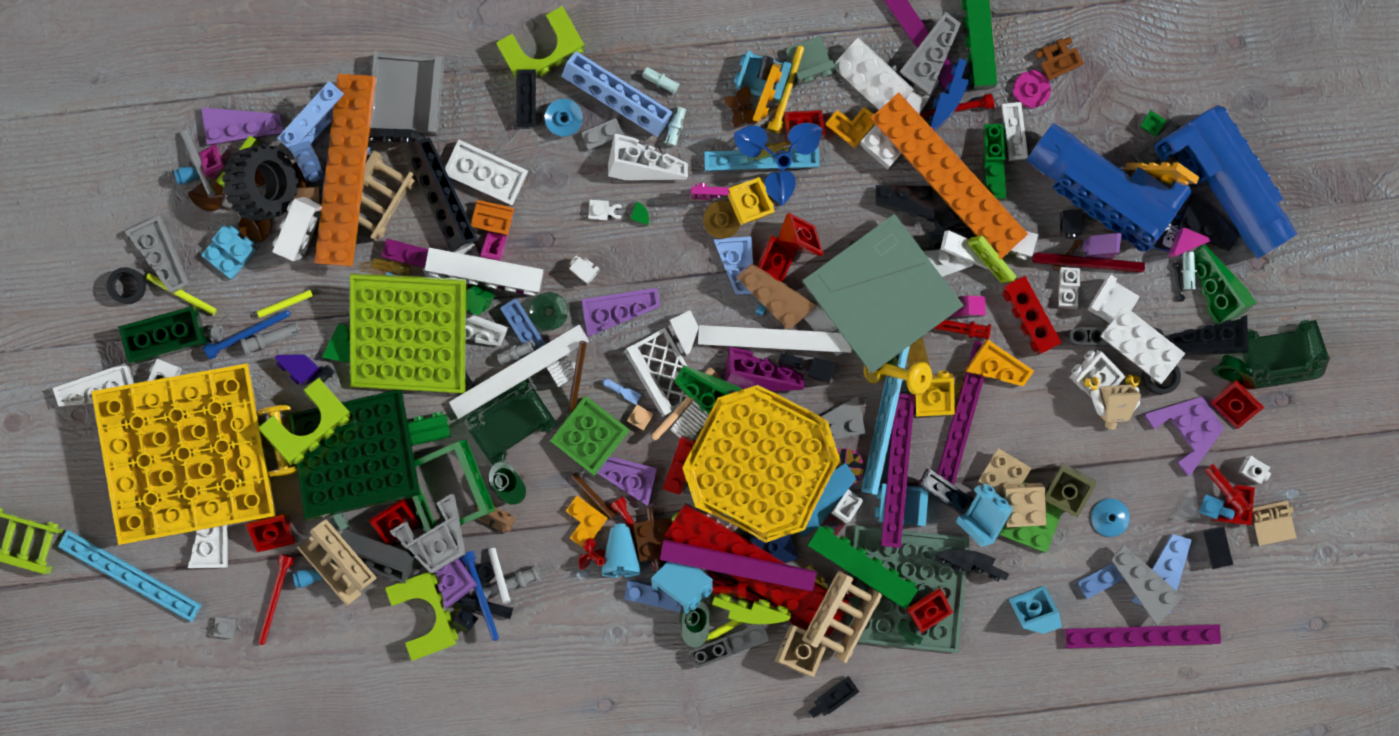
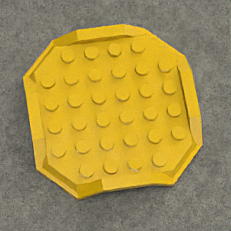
[682,385,840,543]

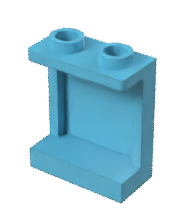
[734,50,791,103]
[875,483,928,526]
[956,484,1013,547]
[651,562,713,614]

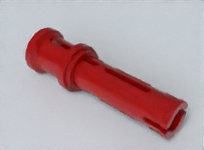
[932,320,991,340]
[1204,464,1253,517]

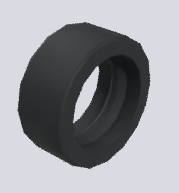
[107,267,146,304]
[1142,365,1181,395]

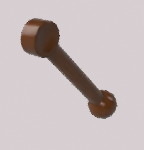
[1052,240,1081,271]

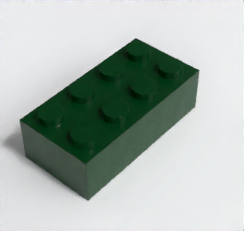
[118,306,208,365]

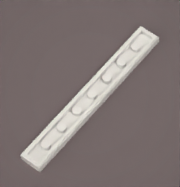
[449,325,589,419]
[698,325,852,353]

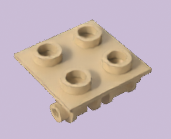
[978,448,1031,496]
[1252,500,1296,546]

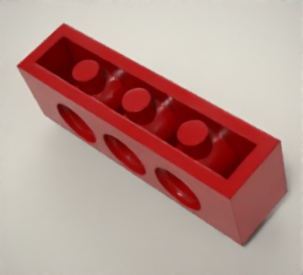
[1002,276,1062,355]

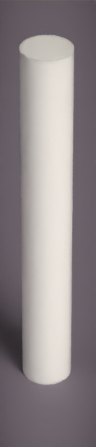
[488,548,510,604]

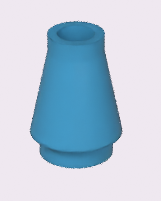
[174,166,200,186]
[292,569,322,589]

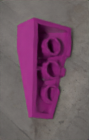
[723,346,804,391]

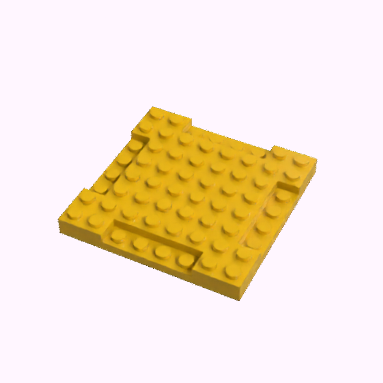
[91,363,276,545]

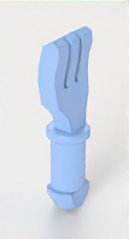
[603,379,642,405]

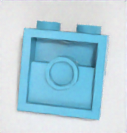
[202,225,257,280]

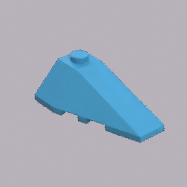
[799,463,856,537]

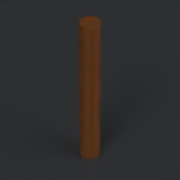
[570,472,615,519]

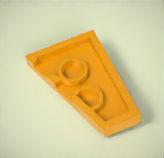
[752,62,783,122]
[965,339,1034,386]

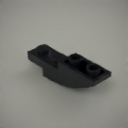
[930,549,1009,582]

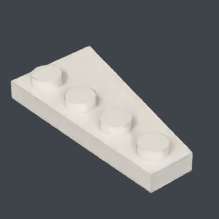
[466,313,508,346]

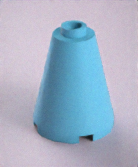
[602,524,640,578]

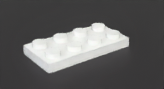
[834,38,914,110]
[445,139,528,206]
[1100,306,1185,384]

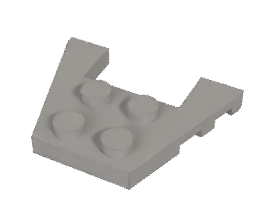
[390,494,466,573]

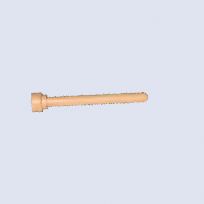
[651,367,720,440]

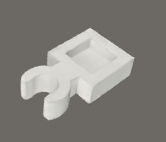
[588,200,622,221]

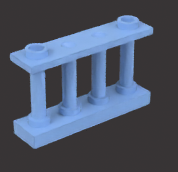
[277,81,344,150]

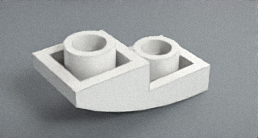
[1058,267,1080,309]

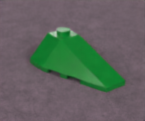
[1194,244,1257,325]
[674,365,743,415]

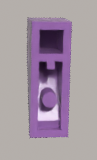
[1083,233,1121,259]

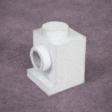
[569,255,600,285]
[1237,456,1271,484]

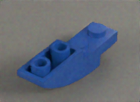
[928,58,969,131]

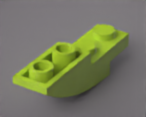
[712,593,791,624]

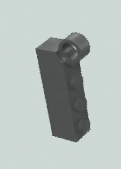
[340,530,424,583]

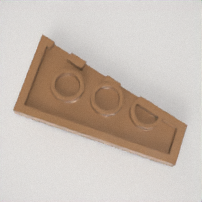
[737,263,817,330]

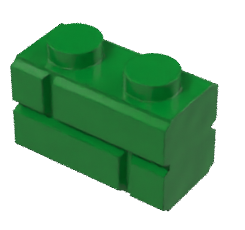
[466,284,495,316]
[408,412,452,446]

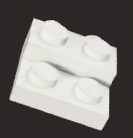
[1070,349,1125,398]

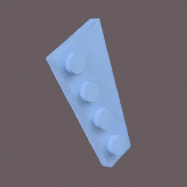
[1132,534,1191,614]

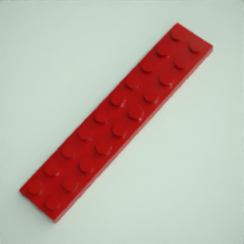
[665,502,850,636]

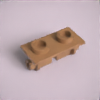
[476,505,516,533]

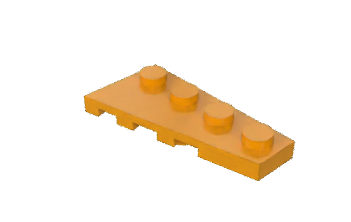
[1124,162,1199,186]

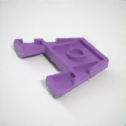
[1143,397,1224,476]

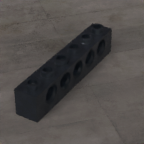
[404,137,478,252]

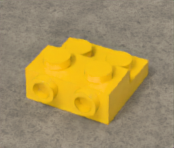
[728,177,775,225]
[915,370,955,417]

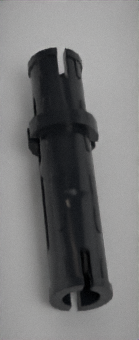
[454,596,513,620]

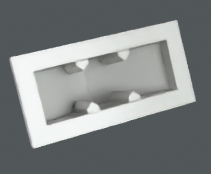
[830,489,863,524]

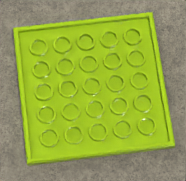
[349,273,466,393]

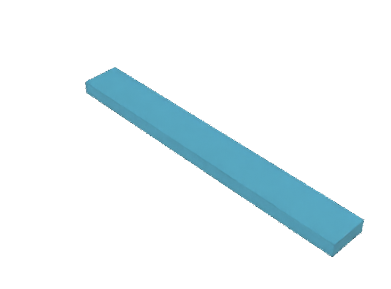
[861,346,910,495]
[57,530,202,622]

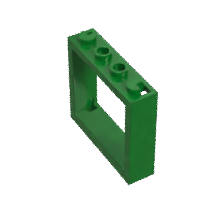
[410,439,495,533]

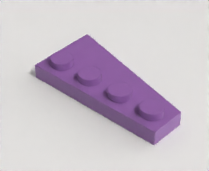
[201,107,283,146]
[582,288,660,337]

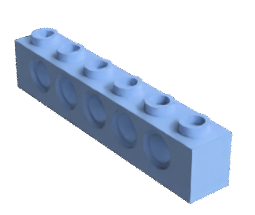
[561,51,672,137]

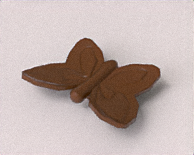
[723,86,757,127]

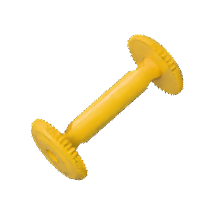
[863,361,932,395]
[257,405,297,477]

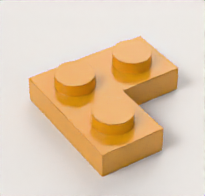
[825,107,874,149]
[566,496,608,548]

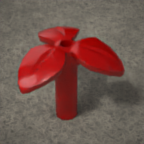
[578,538,605,570]

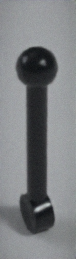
[1172,262,1185,302]

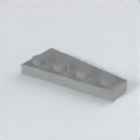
[899,12,961,96]
[124,216,190,293]
[1110,545,1182,626]

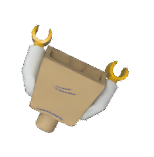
[1085,375,1141,430]

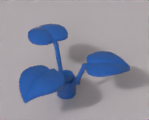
[734,123,823,206]

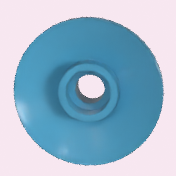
[545,99,583,137]
[1091,499,1130,537]

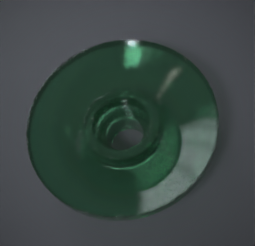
[530,292,568,331]

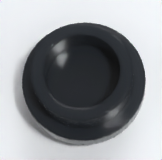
[476,562,495,582]

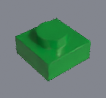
[1139,110,1166,137]

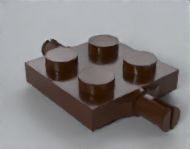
[632,507,673,573]

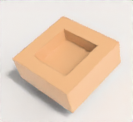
[627,405,653,431]

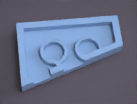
[713,236,753,295]

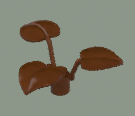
[188,168,271,242]

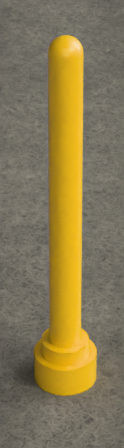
[767,45,804,134]

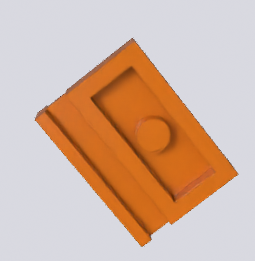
[471,200,515,236]

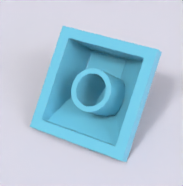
[1009,586,1062,634]

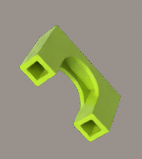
[496,6,585,79]
[259,378,350,466]
[385,572,459,661]

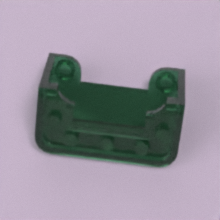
[1242,320,1330,389]
[464,378,557,466]

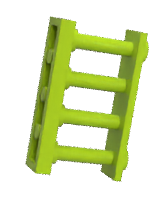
[0,507,64,574]

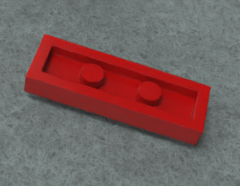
[663,435,696,495]

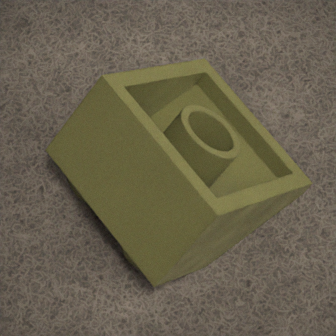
[1045,462,1096,518]

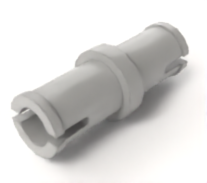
[497,340,536,365]

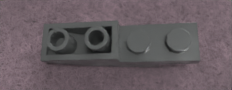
[689,624,769,669]

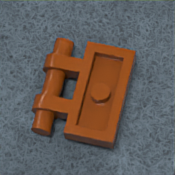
[1035,37,1084,81]

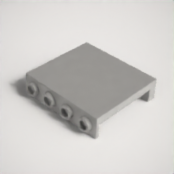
[369,51,445,135]

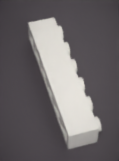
[425,248,544,296]

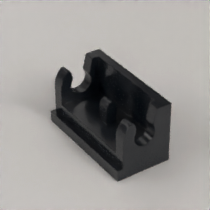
[1203,526,1234,569]

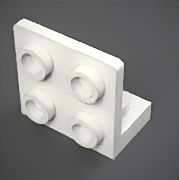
[1087,275,1139,323]

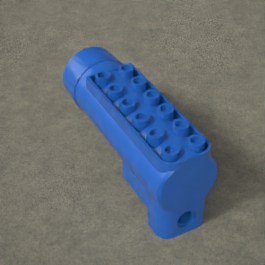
[1154,105,1297,259]
[1026,123,1191,252]

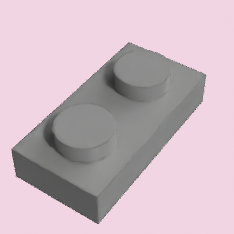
[581,118,623,151]

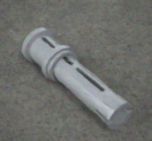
[241,322,301,355]
[483,565,542,600]

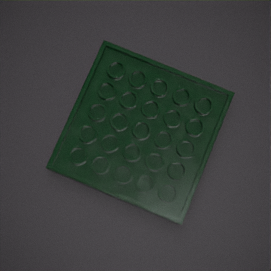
[289,390,421,521]

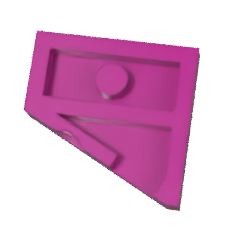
[691,183,729,200]

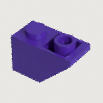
[274,354,321,385]

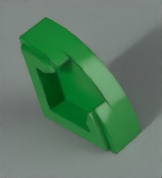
[630,201,649,226]

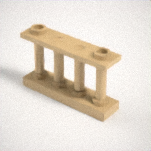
[358,151,416,241]
[297,519,376,606]
[802,571,882,663]

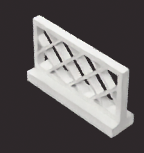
[624,328,688,418]

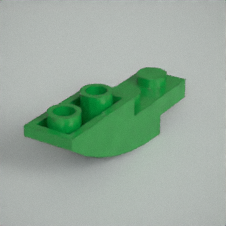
[983,124,1006,201]

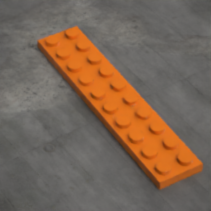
[314,74,376,267]
[870,92,1028,260]

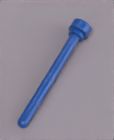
[203,310,291,360]
[460,551,499,641]

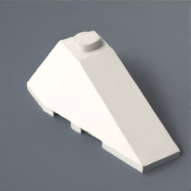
[608,134,688,180]

